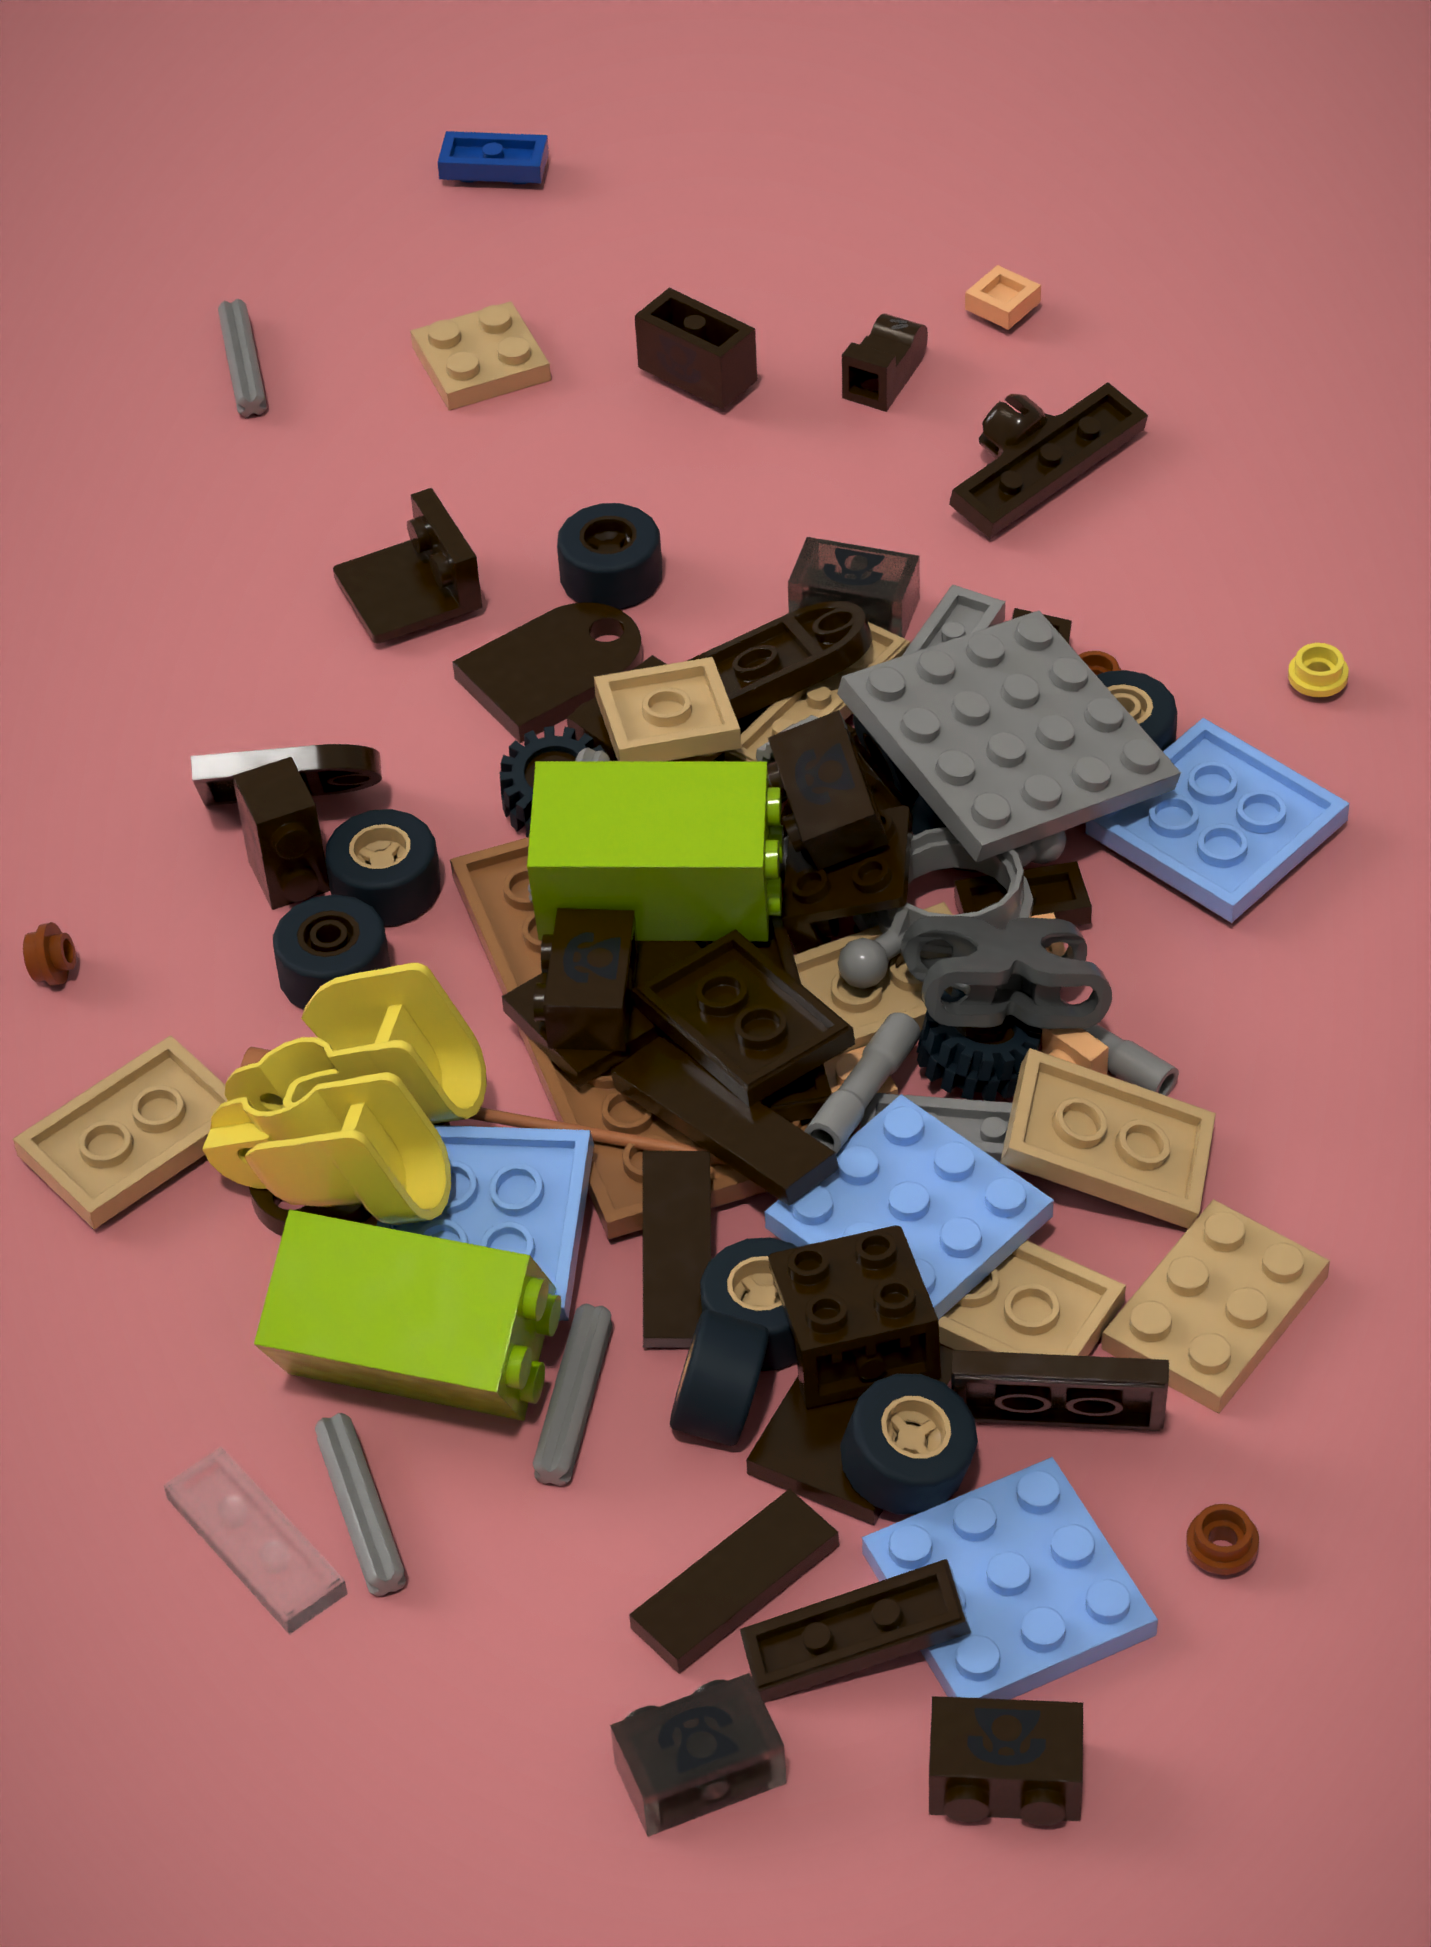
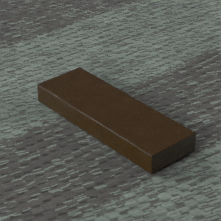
[642,1151,711,1348]
[629,1489,839,1673]
[740,1559,971,1703]

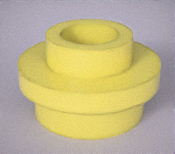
[1288,643,1349,698]

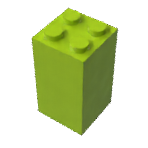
[527,761,784,941]
[254,1209,561,1421]

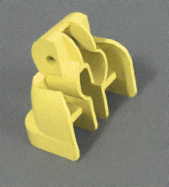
[202,963,487,1225]

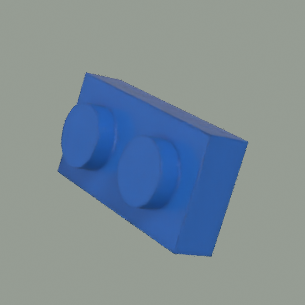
[437,131,549,185]

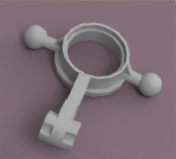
[756,715,1067,989]

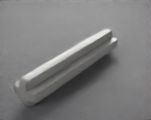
[218,299,267,417]
[533,1303,613,1486]
[315,1413,406,1596]

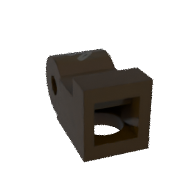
[842,313,928,412]

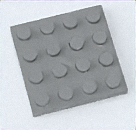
[837,610,1181,863]

